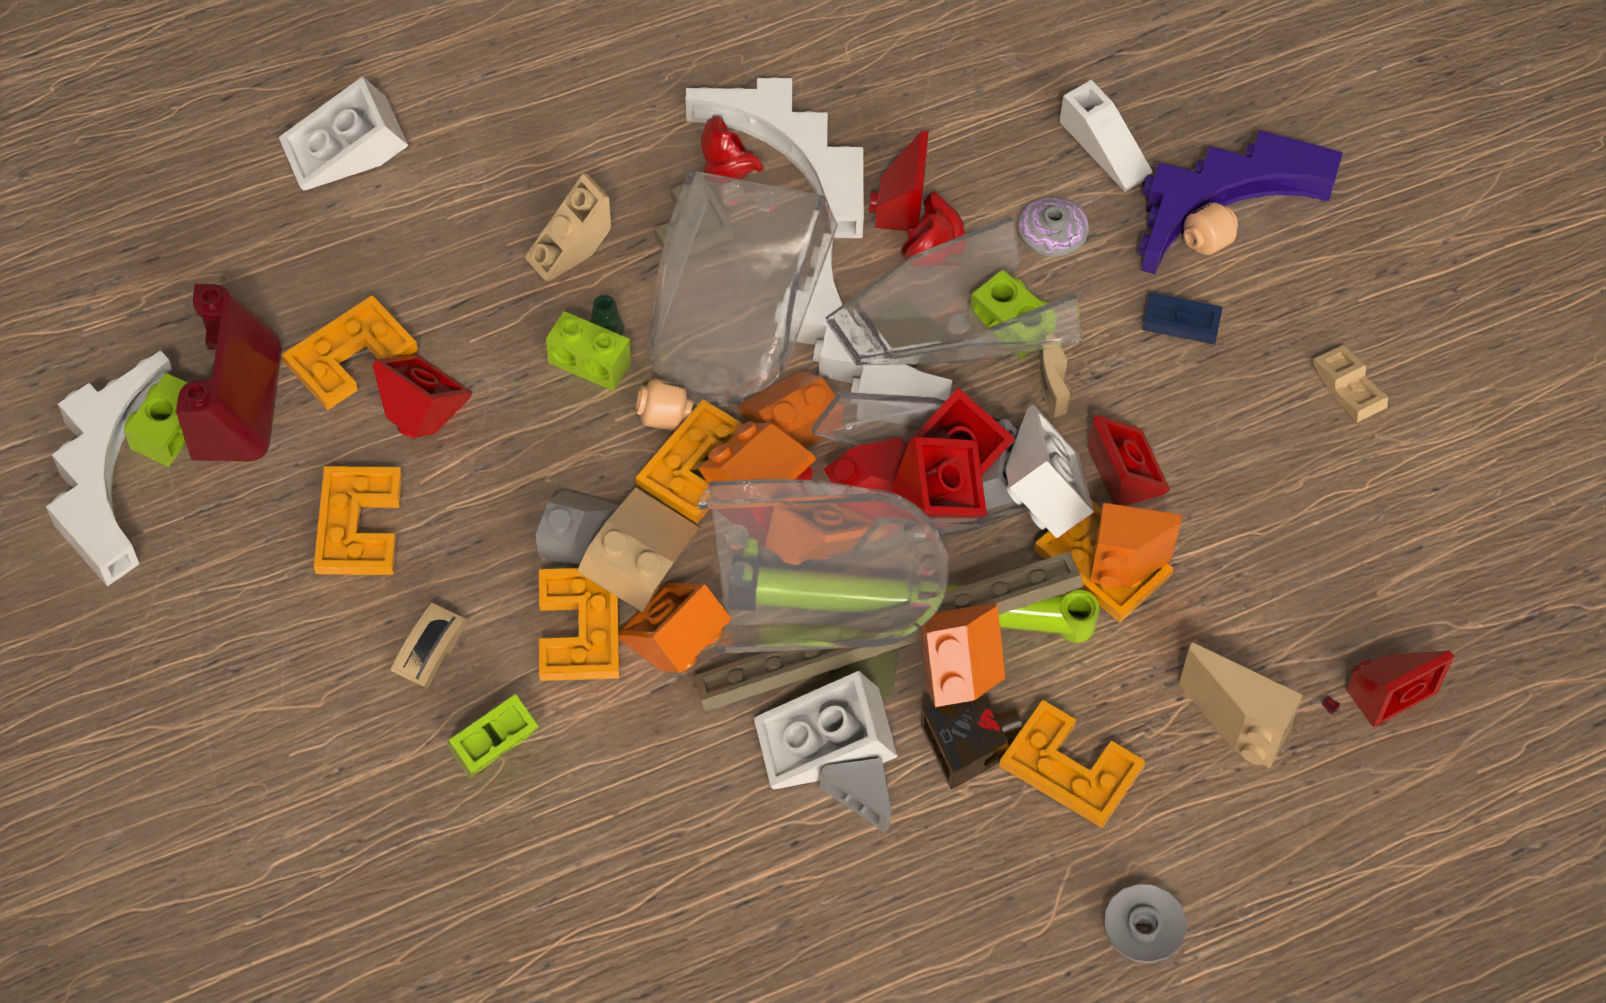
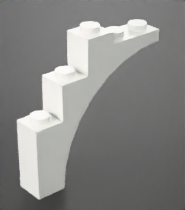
[686,77,864,238]
[777,232,952,427]
[46,350,174,586]

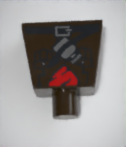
[921,695,1022,789]

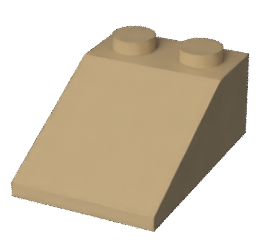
[577,487,700,613]
[1179,642,1303,769]

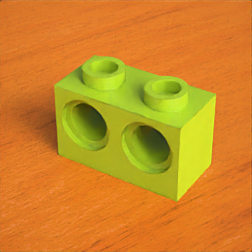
[969,269,1055,360]
[546,311,631,391]
[447,694,539,779]

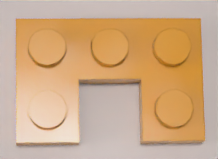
[281,295,418,411]
[635,399,743,524]
[314,466,402,575]
[1034,499,1174,623]
[539,568,619,681]
[999,699,1146,829]

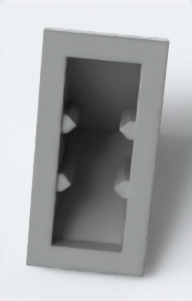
[820,758,891,833]

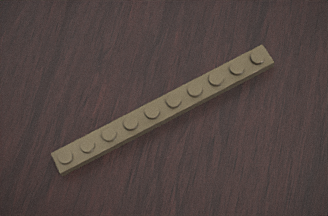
[693,552,1083,712]

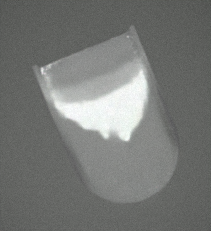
[647,170,838,407]
[698,479,949,654]

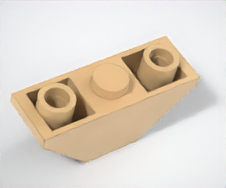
[524,173,611,282]

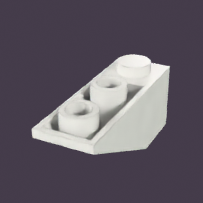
[1060,80,1153,192]

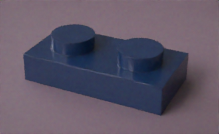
[1142,292,1222,345]

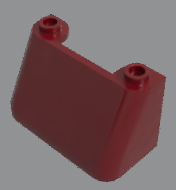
[176,284,282,462]

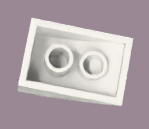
[279,77,408,191]
[1005,404,1094,538]
[754,671,898,789]

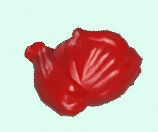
[701,114,764,186]
[901,191,966,266]

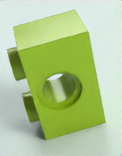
[123,372,188,467]

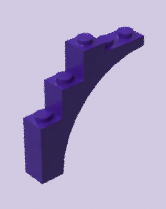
[1138,130,1343,274]

